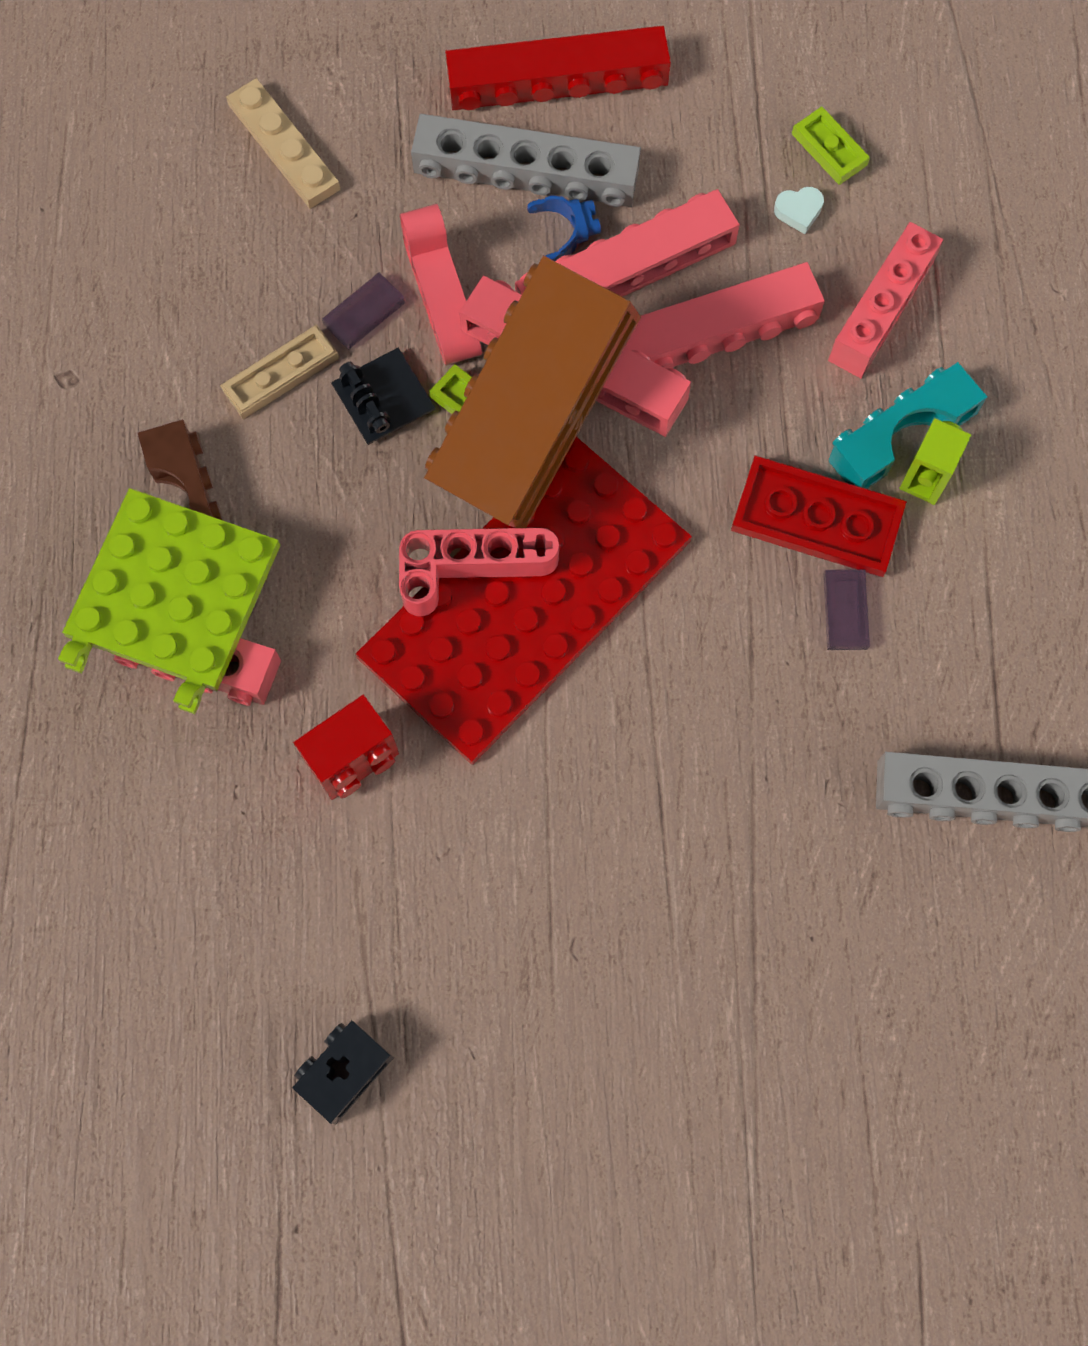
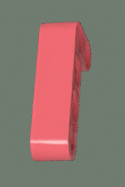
[400,204,482,366]
[399,528,559,617]

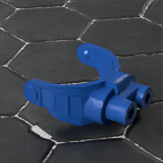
[527,196,601,261]

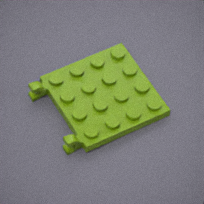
[58,488,281,715]

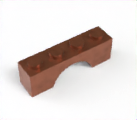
[137,419,223,520]

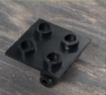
[331,347,436,445]

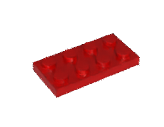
[731,455,907,577]

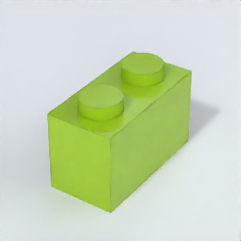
[899,418,971,505]

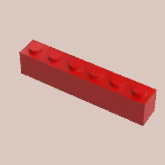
[445,25,671,111]

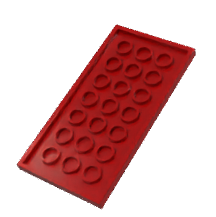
[355,437,692,765]

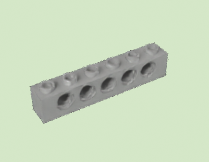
[411,114,641,207]
[876,752,1088,832]

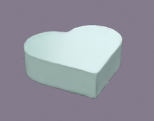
[774,187,824,234]

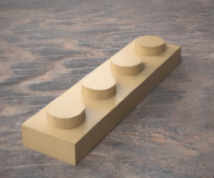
[226,78,340,209]

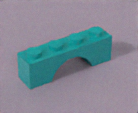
[828,362,987,489]

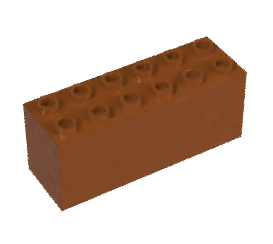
[424,255,641,528]

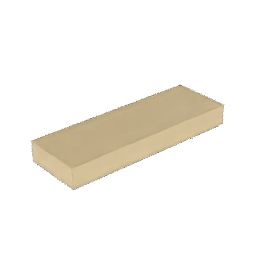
[220,324,339,420]

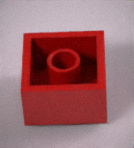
[293,694,399,800]

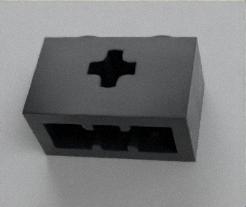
[292,1020,394,1125]

